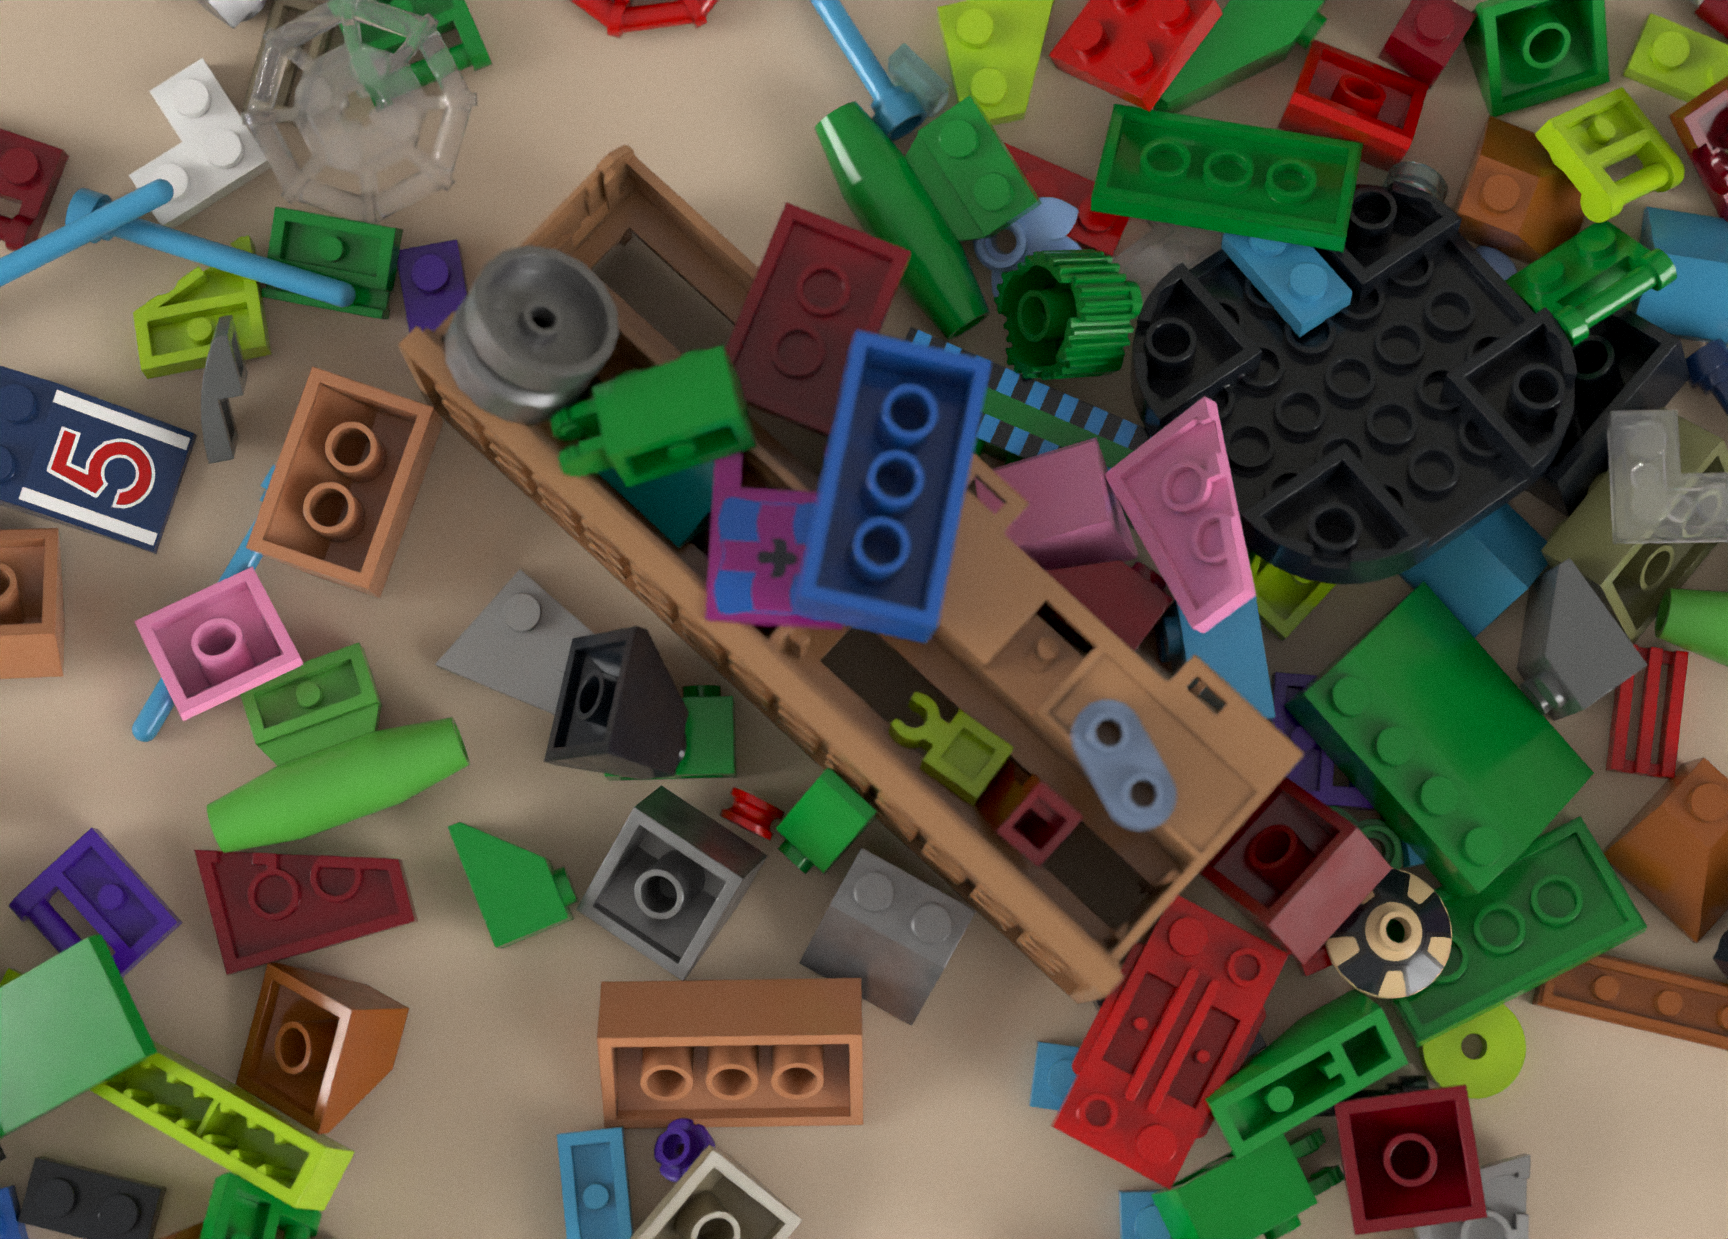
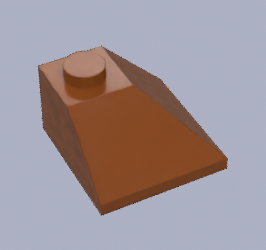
[1452,115,1585,265]
[1602,757,1728,943]
[235,963,409,1134]

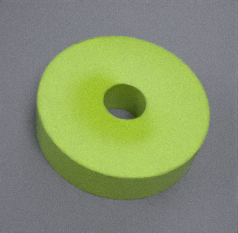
[1418,1004,1526,1099]

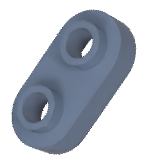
[1071,699,1177,832]

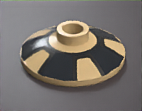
[1325,869,1452,999]

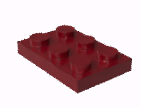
[725,202,911,438]

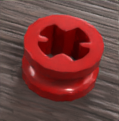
[719,787,785,841]

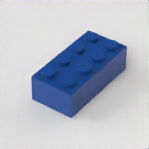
[791,330,992,643]

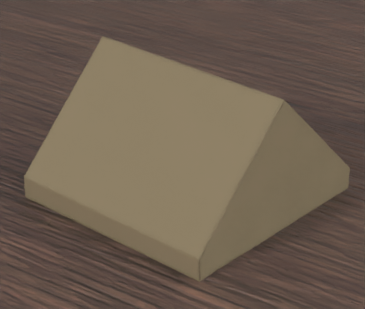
[630,1145,803,1239]

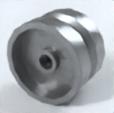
[445,245,619,425]

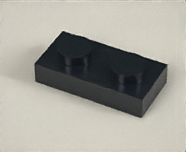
[18,1156,167,1239]

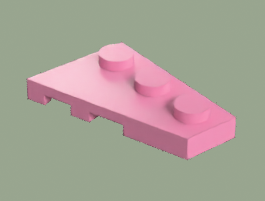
[1104,396,1256,634]

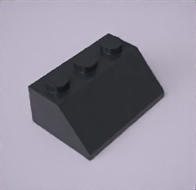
[1526,307,1690,517]

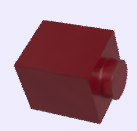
[1378,0,1477,89]

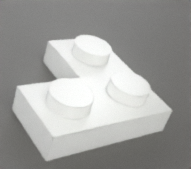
[129,58,273,229]

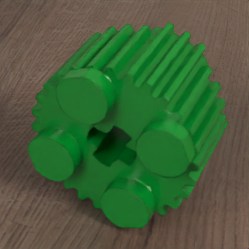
[994,249,1143,380]

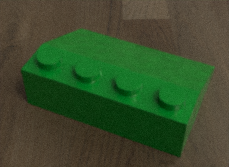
[1284,581,1594,900]

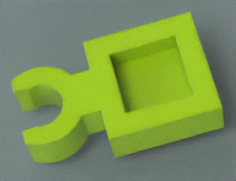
[888,692,1014,806]

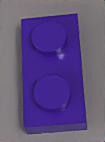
[397,239,469,333]

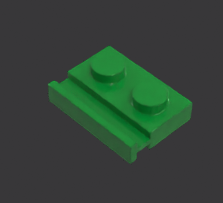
[261,206,403,319]

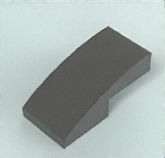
[201,315,248,464]

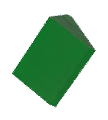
[1463,0,1610,117]

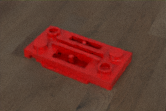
[1051,895,1289,1189]

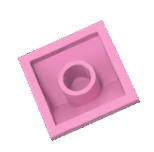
[975,437,1138,571]
[134,566,304,721]

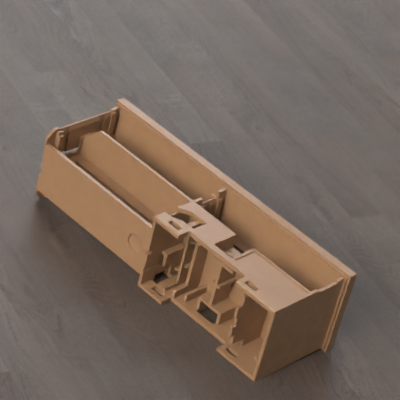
[398,145,1303,1004]

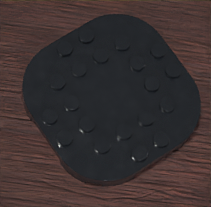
[1130,180,1577,585]

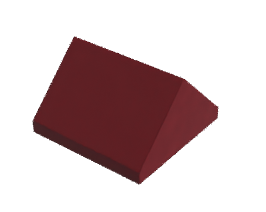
[1334,1084,1488,1235]

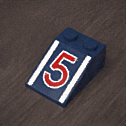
[0,366,197,554]

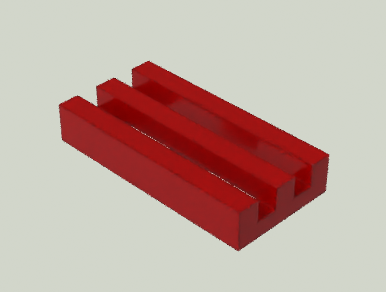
[1606,644,1689,779]

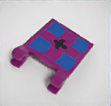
[705,446,843,630]

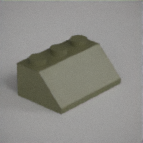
[1541,407,1728,644]

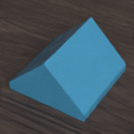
[1631,207,1728,346]
[1398,503,1548,638]

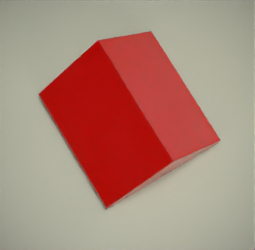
[1277,39,1429,174]

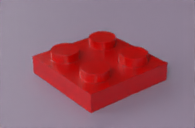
[1049,0,1223,112]

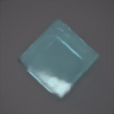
[888,42,949,118]

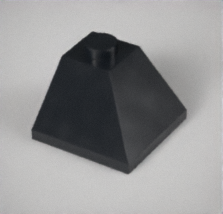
[544,626,689,779]

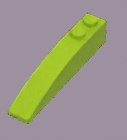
[0,968,355,1211]

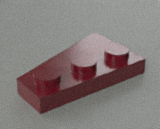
[194,850,418,975]

